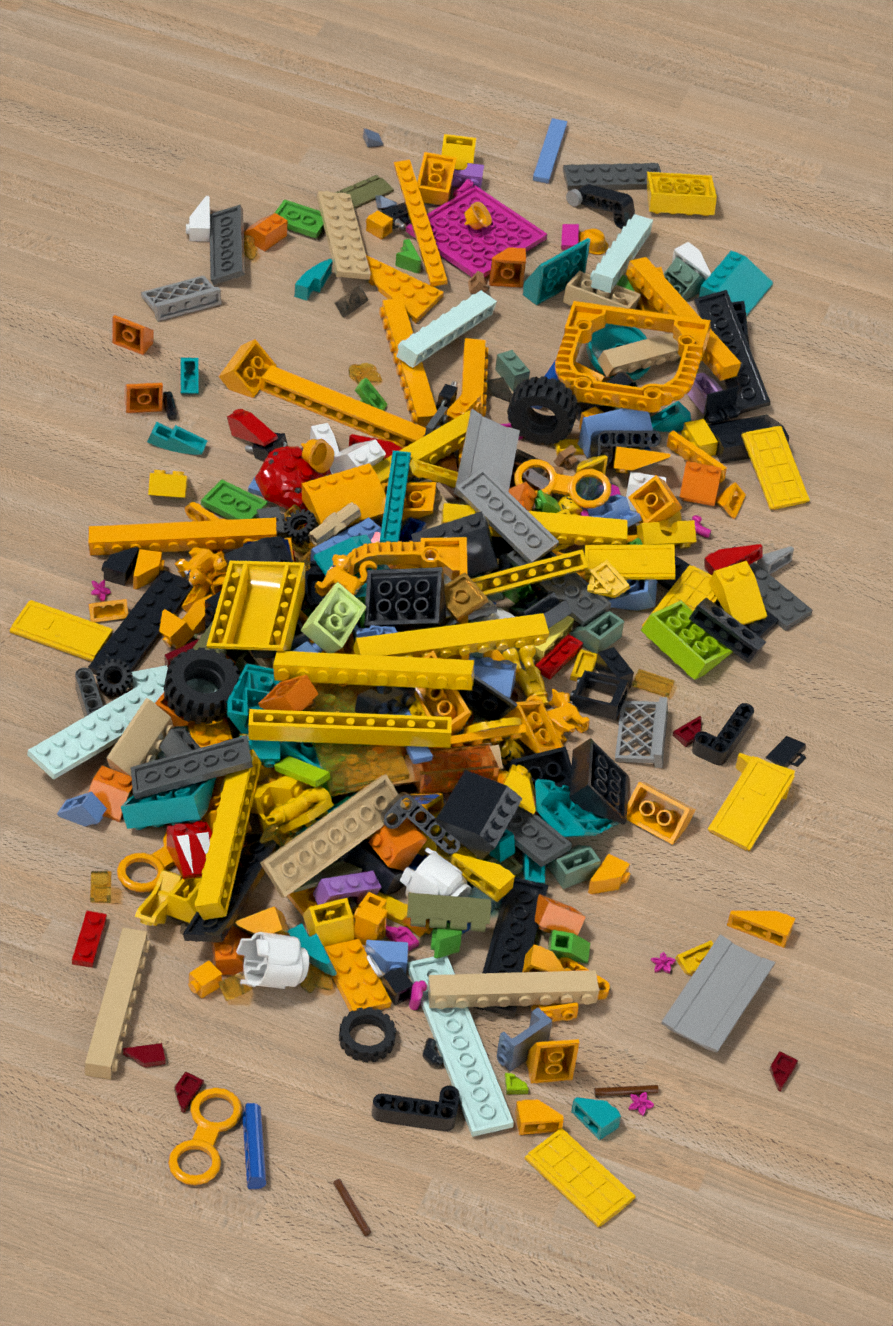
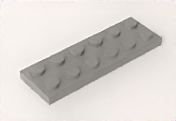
[455,468,559,563]

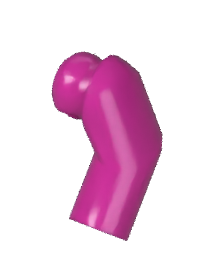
[453,179,474,198]
[690,515,712,538]
[409,980,427,1010]

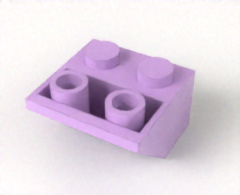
[687,372,723,414]

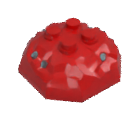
[255,446,331,513]

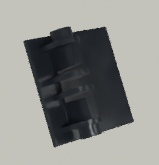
[703,386,741,424]

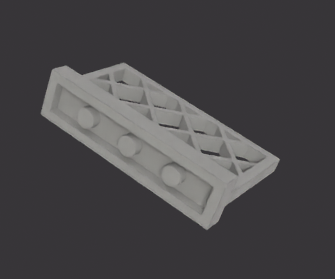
[141,276,221,321]
[615,697,668,768]

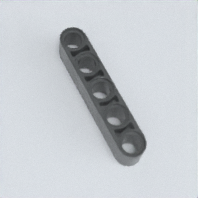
[75,667,110,751]

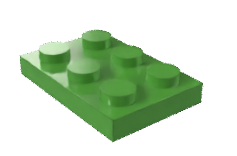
[275,199,324,238]
[201,479,268,520]

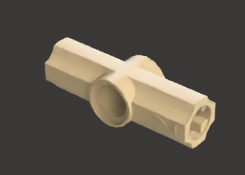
[308,502,361,546]

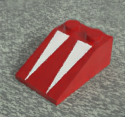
[166,821,212,879]

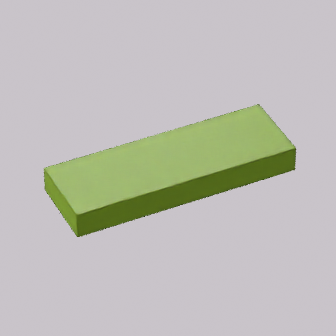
[274,756,331,788]

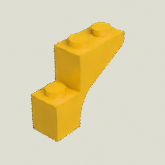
[250,775,311,814]
[135,870,182,926]

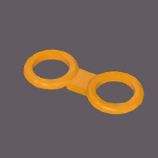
[514,459,611,509]
[117,823,189,893]
[168,1088,243,1185]

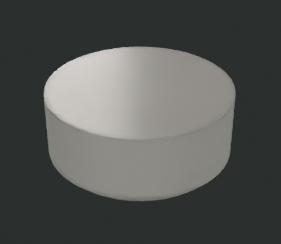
[566,189,582,207]

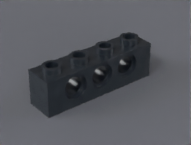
[689,598,766,663]

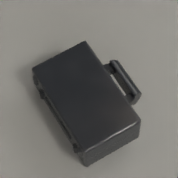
[765,736,806,768]

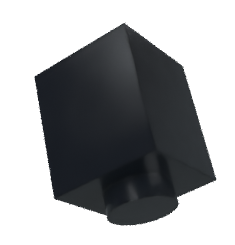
[382,967,413,1006]

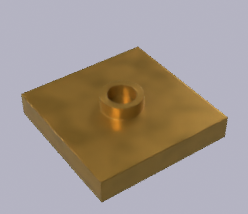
[444,573,488,622]

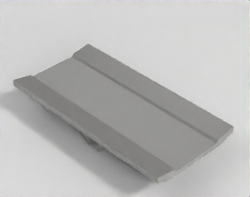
[454,409,520,499]
[661,934,775,1052]

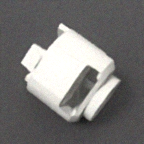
[400,847,471,897]
[236,932,309,989]

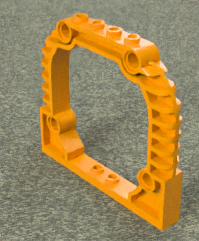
[555,301,711,412]
[330,537,469,660]

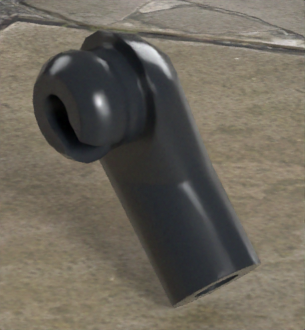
[422,1038,443,1067]

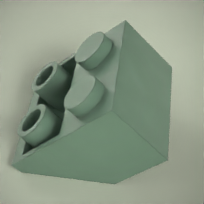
[664,257,706,300]
[569,611,624,654]
[546,845,601,889]

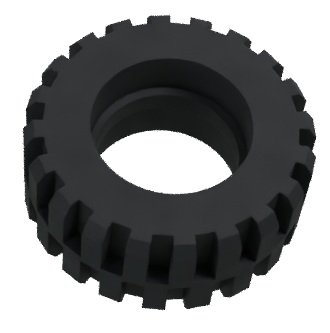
[507,376,579,445]
[163,648,240,724]

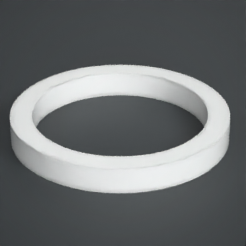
[366,955,383,978]

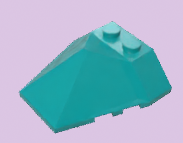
[227,664,304,735]
[535,779,619,838]

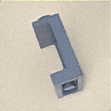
[496,1008,552,1072]

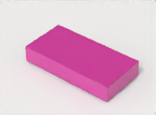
[561,224,579,250]

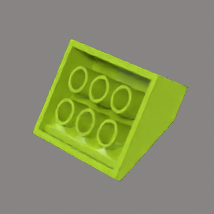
[641,601,733,680]

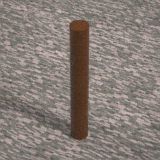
[594,1085,659,1097]
[333,1179,371,1236]

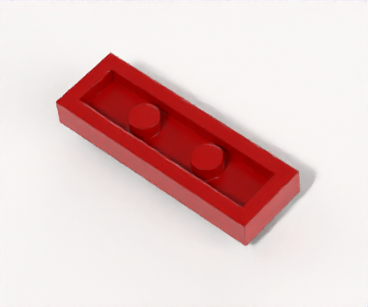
[535,634,583,680]
[72,910,107,968]

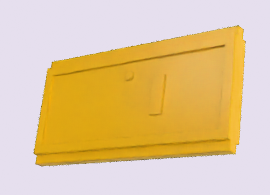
[741,426,810,510]
[585,544,675,580]
[642,565,718,627]
[9,600,113,662]
[708,756,795,851]
[524,1128,636,1228]

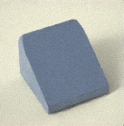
[363,128,383,147]
[375,195,397,208]

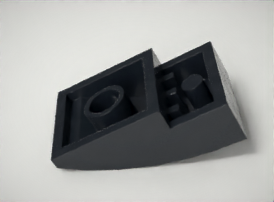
[508,589,572,628]

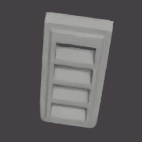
[757,546,794,574]

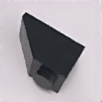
[102,547,139,586]

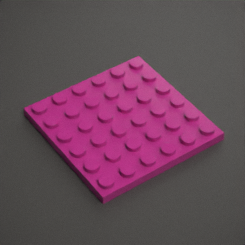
[406,185,547,278]

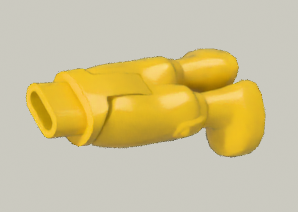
[502,645,549,706]
[265,786,332,825]

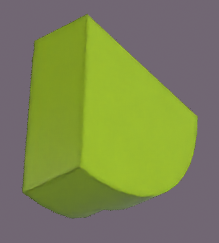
[504,1073,528,1095]

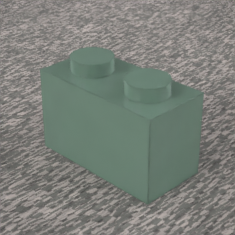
[495,350,530,391]

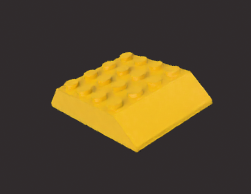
[206,561,305,651]

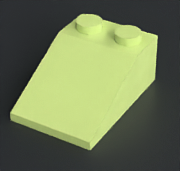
[301,582,366,653]

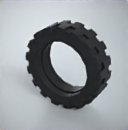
[339,1007,396,1063]

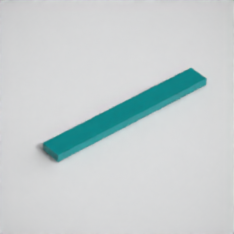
[379,451,411,543]

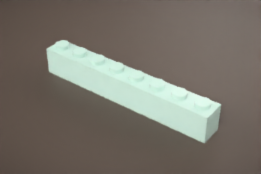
[590,214,653,293]
[396,291,497,368]

